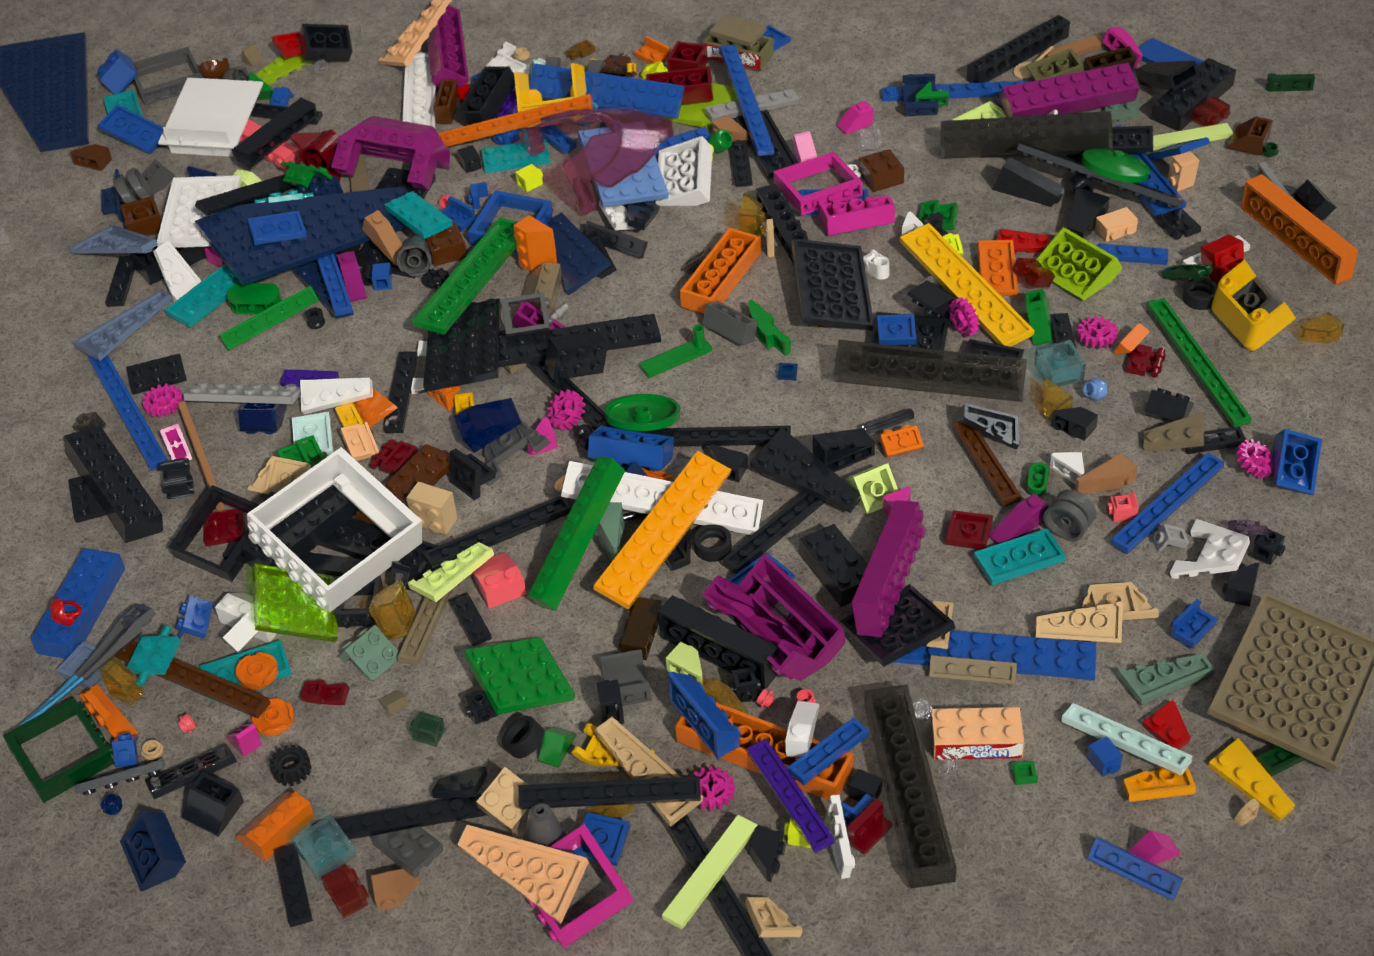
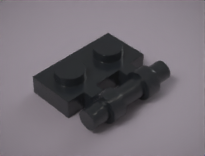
[1156,208,1202,240]

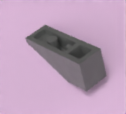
[142,159,175,194]

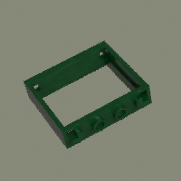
[3,697,115,803]

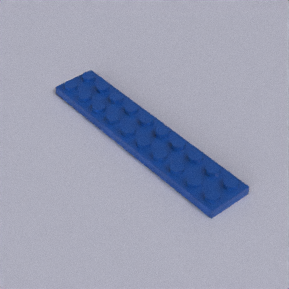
[529,63,685,119]
[894,630,1096,680]

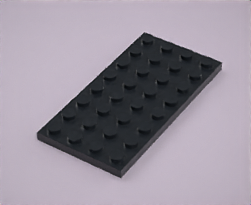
[423,298,501,392]

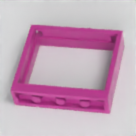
[773,152,863,216]
[528,824,635,947]

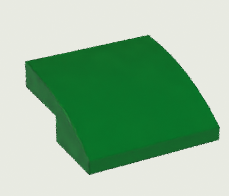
[919,200,958,230]
[276,435,325,468]

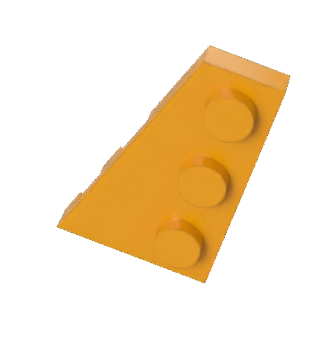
[1123,766,1196,802]

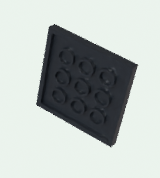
[866,312,949,373]
[840,584,955,667]

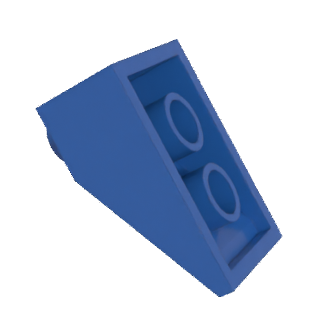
[1272,429,1322,495]

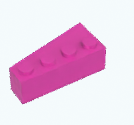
[818,196,895,236]

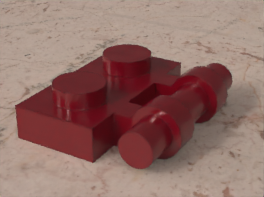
[1126,344,1166,378]
[369,439,418,475]

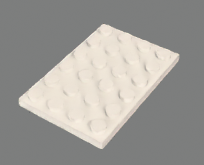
[157,175,241,248]

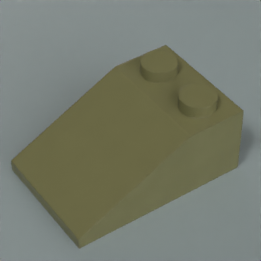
[1026,48,1084,81]

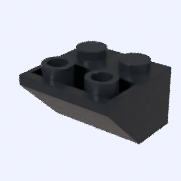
[1291,179,1337,220]
[907,280,957,320]
[1145,388,1194,421]
[181,771,244,837]

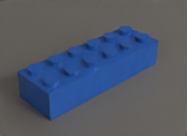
[31,548,125,659]

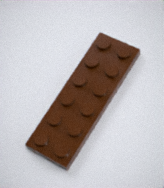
[356,444,450,527]

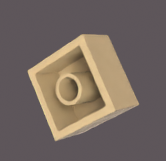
[406,482,458,534]
[476,767,530,834]

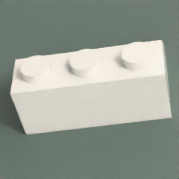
[215,592,293,643]

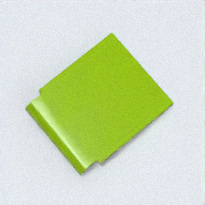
[646,83,737,130]

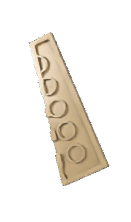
[596,717,703,827]

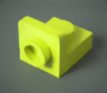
[641,61,668,79]
[943,234,964,256]

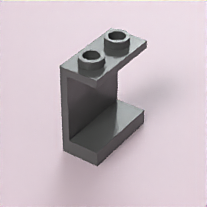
[600,649,651,706]

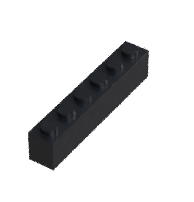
[234,98,318,168]

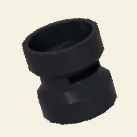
[574,424,593,450]

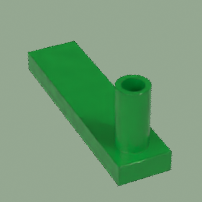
[639,325,712,379]

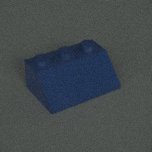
[120,810,186,891]

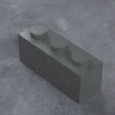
[702,301,758,346]

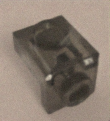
[72,412,106,432]

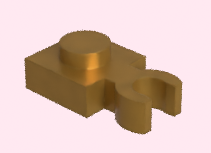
[566,39,596,60]

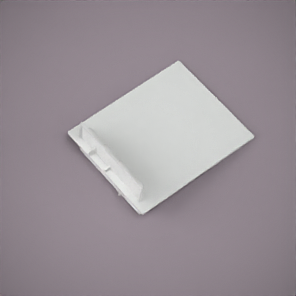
[158,78,263,157]

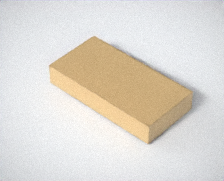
[766,219,774,257]

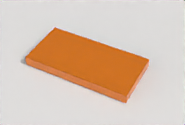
[977,240,1018,296]

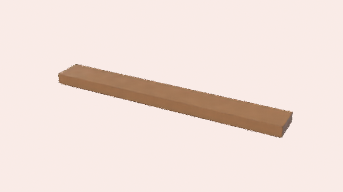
[178,401,225,511]

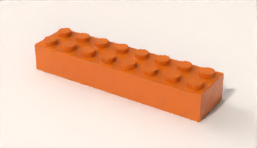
[1241,174,1359,285]
[675,702,854,801]

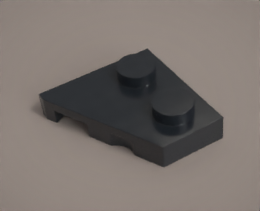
[665,528,691,571]
[432,767,487,799]

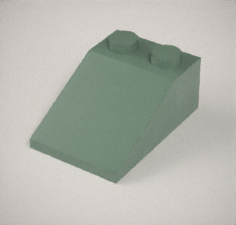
[595,502,625,563]

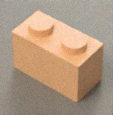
[1167,151,1200,192]
[1095,207,1138,242]

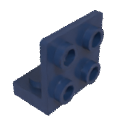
[293,176,343,196]

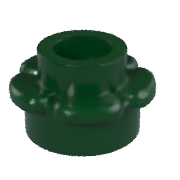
[1262,142,1279,157]

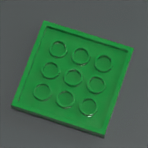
[463,637,575,715]

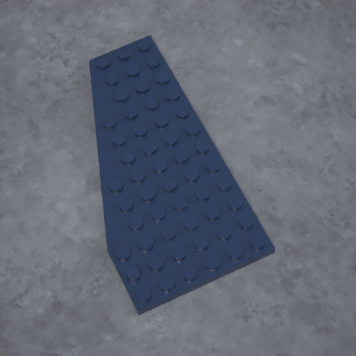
[0,32,89,152]
[195,186,408,286]

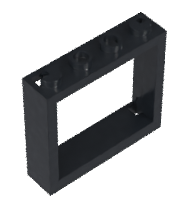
[168,485,259,582]

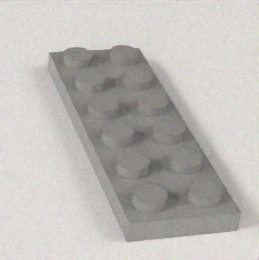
[184,381,301,404]

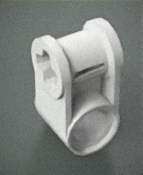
[863,249,890,280]

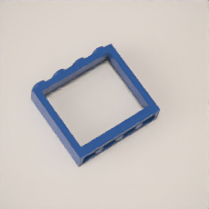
[468,190,554,254]

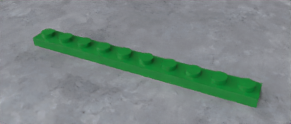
[1147,298,1252,428]

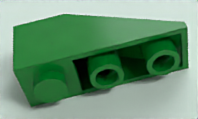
[1025,288,1052,346]

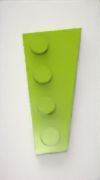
[255,55,313,85]

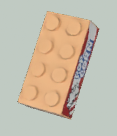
[931,707,1024,760]

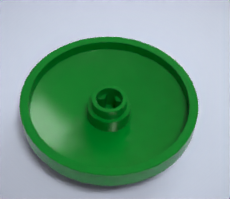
[1081,148,1150,183]
[604,394,681,431]

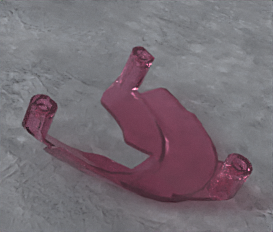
[522,107,674,215]

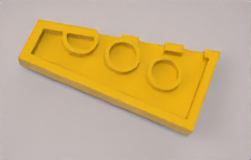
[1208,738,1295,822]

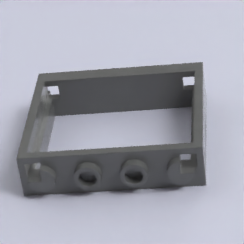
[133,47,203,105]

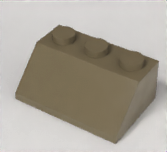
[518,263,562,314]

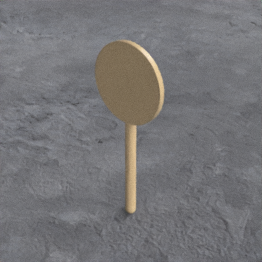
[1014,46,1053,80]

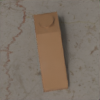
[362,210,403,266]
[1075,453,1137,494]

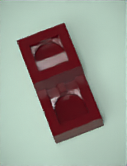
[300,680,350,705]

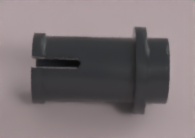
[362,264,373,286]

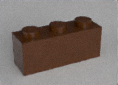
[433,79,459,124]

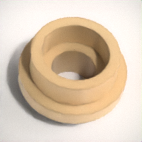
[514,47,530,61]
[141,740,164,761]

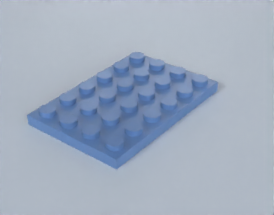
[578,123,669,207]

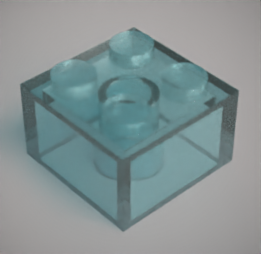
[1034,340,1086,389]
[292,814,356,882]

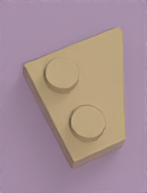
[745,897,803,937]

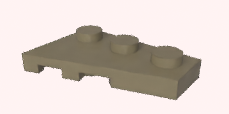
[1143,411,1204,451]

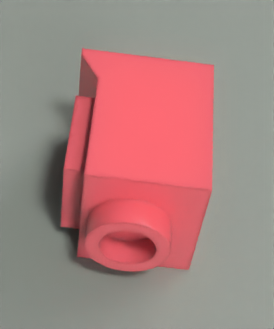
[1106,492,1139,522]

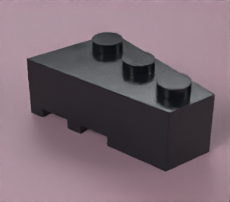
[813,428,875,472]

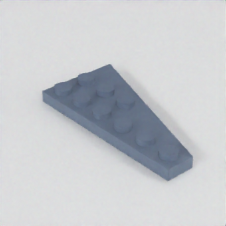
[69,225,158,254]
[73,290,172,361]

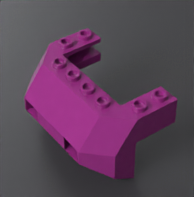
[331,116,450,191]
[702,553,846,681]

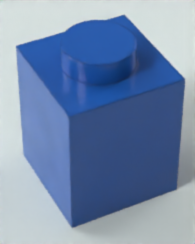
[372,263,393,290]
[1087,736,1123,777]

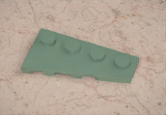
[1117,654,1215,705]

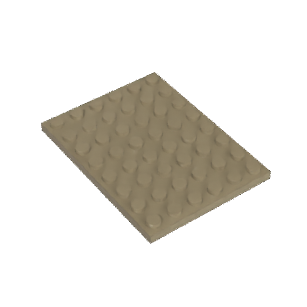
[1207,592,1374,771]

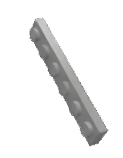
[705,89,799,123]

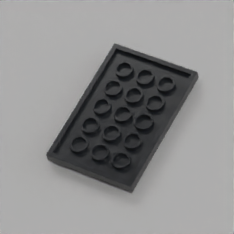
[791,238,874,330]

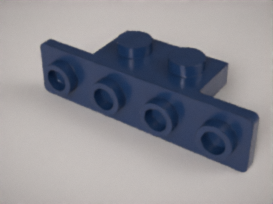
[101,169,126,221]

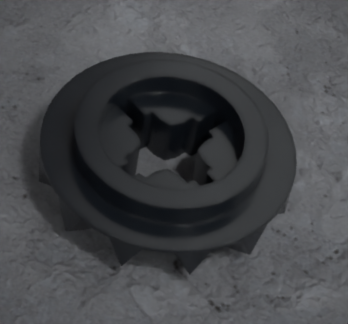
[421,267,449,289]

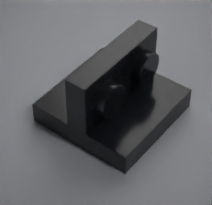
[449,448,496,501]

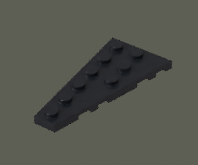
[750,428,861,513]

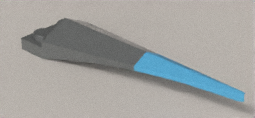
[20,604,156,725]

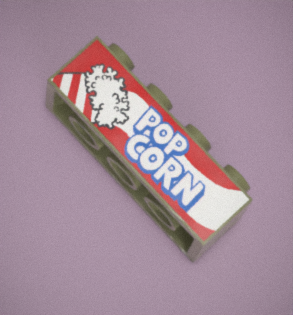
[703,33,774,71]

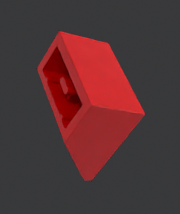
[1200,234,1244,285]

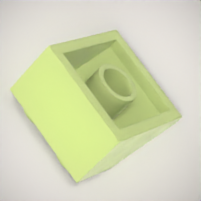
[845,463,898,514]

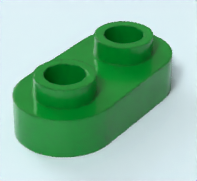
[1027,462,1049,496]

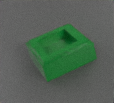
[1011,761,1038,785]

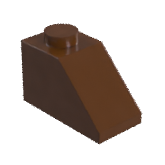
[70,144,112,171]

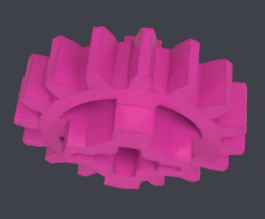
[949,297,980,338]
[1077,316,1118,349]
[142,384,184,418]
[547,389,586,431]
[1235,439,1274,479]
[693,766,735,812]

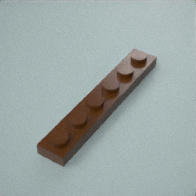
[952,421,1021,506]

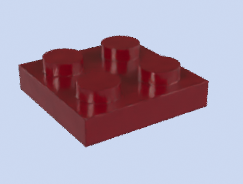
[204,509,245,546]
[946,510,993,549]

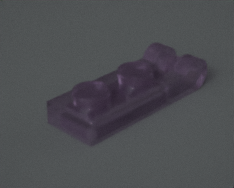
[1228,519,1268,535]

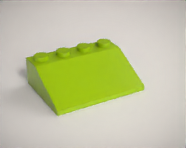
[1030,227,1123,301]

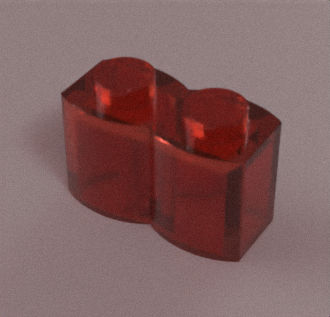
[1192,96,1230,127]
[1012,258,1055,288]
[321,864,369,919]

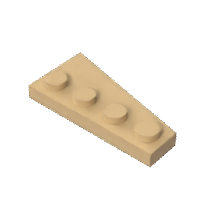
[1035,601,1123,644]

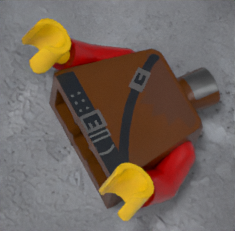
[588,53,638,78]

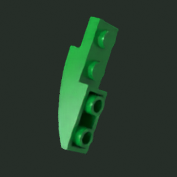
[748,299,791,356]

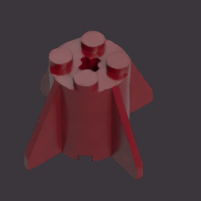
[289,129,341,183]

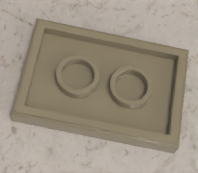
[710,15,766,47]

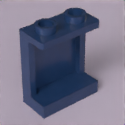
[902,73,939,117]

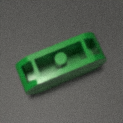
[227,283,282,315]

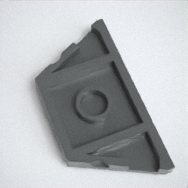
[371,826,444,878]

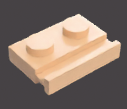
[340,422,379,461]

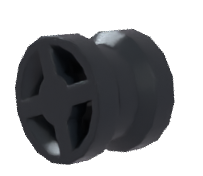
[305,307,325,329]

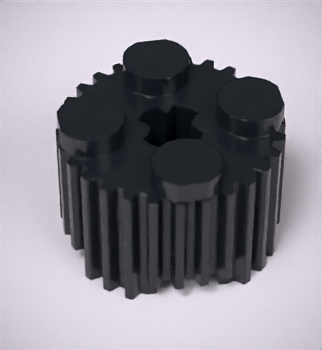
[160,458,195,499]

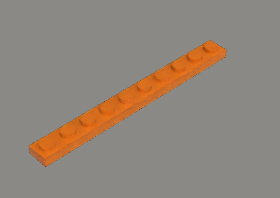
[438,94,593,147]

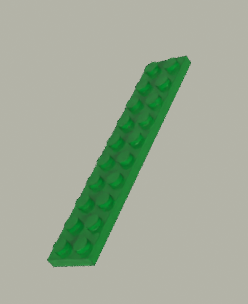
[412,217,517,335]

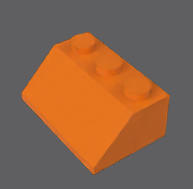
[513,215,557,272]
[235,791,315,862]

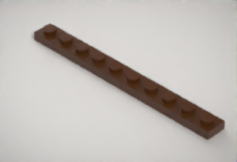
[115,641,271,719]

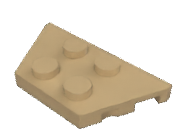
[247,456,311,495]
[1082,582,1159,620]

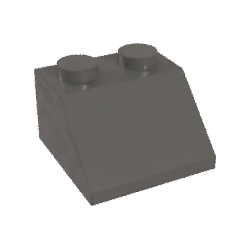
[1232,277,1282,314]

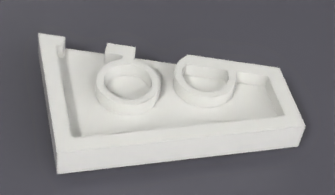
[598,200,635,231]
[153,241,201,302]
[824,795,855,879]

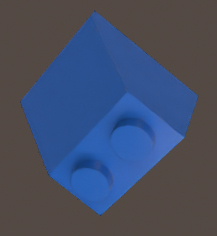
[97,49,138,94]

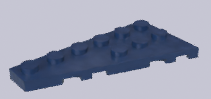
[548,212,611,295]
[290,253,354,319]

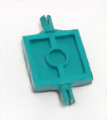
[255,190,313,203]
[126,625,181,687]

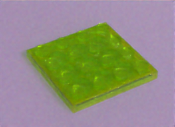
[252,564,338,642]

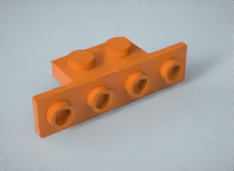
[79,685,139,739]

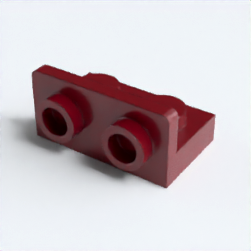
[847,798,893,854]

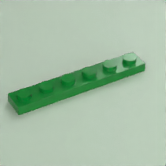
[219,285,320,351]

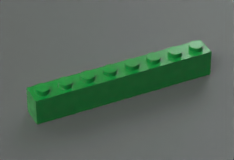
[528,456,625,611]

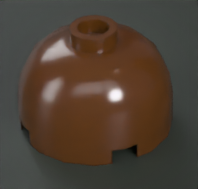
[197,58,230,79]

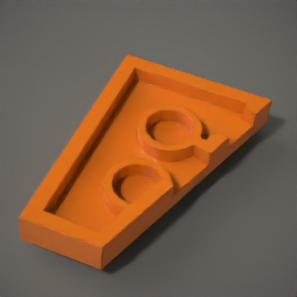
[353,388,398,428]

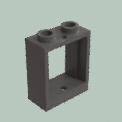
[500,292,553,337]

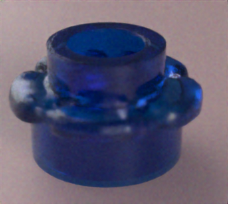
[100,794,122,815]

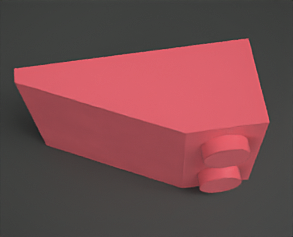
[472,552,527,608]

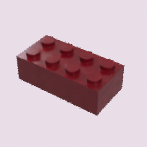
[646,66,714,104]

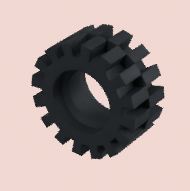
[269,745,311,786]

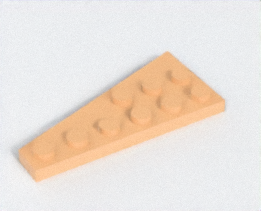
[378,0,453,67]
[457,825,589,924]

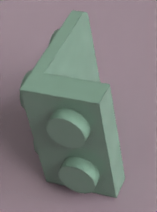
[339,625,400,681]

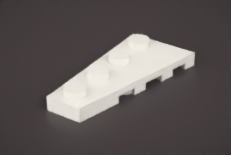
[300,378,373,414]

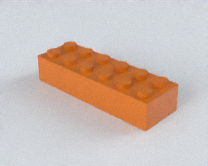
[680,228,761,314]

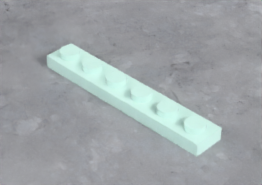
[1062,703,1192,775]

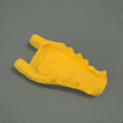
[571,723,655,767]

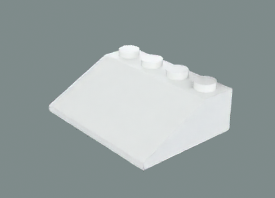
[656,136,712,206]

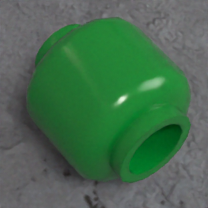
[708,129,733,153]

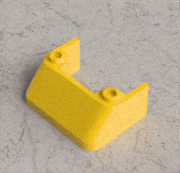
[514,63,586,112]
[1211,259,1296,351]

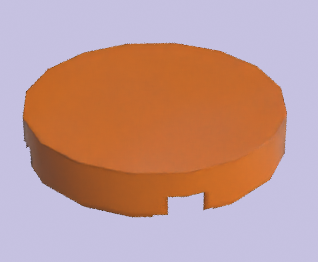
[236,652,278,690]
[251,698,295,736]

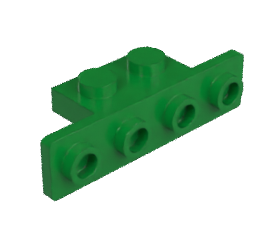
[281,161,333,188]

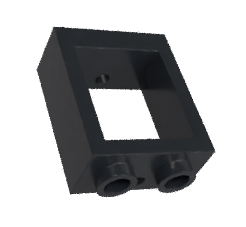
[335,576,383,628]

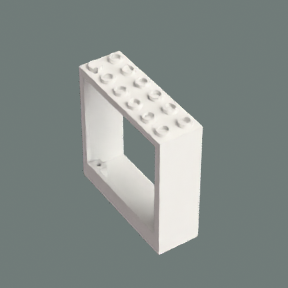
[247,447,422,613]

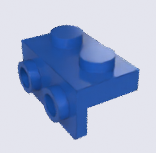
[440,196,475,232]
[175,596,213,639]
[1171,599,1217,649]

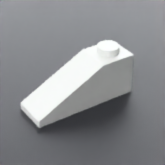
[786,701,819,758]

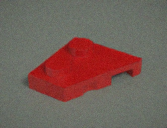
[1142,700,1191,750]

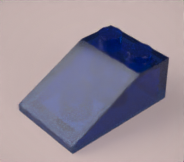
[454,398,522,453]
[238,403,287,434]

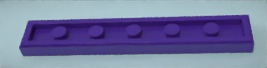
[747,739,835,853]

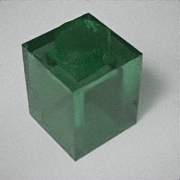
[410,711,445,747]

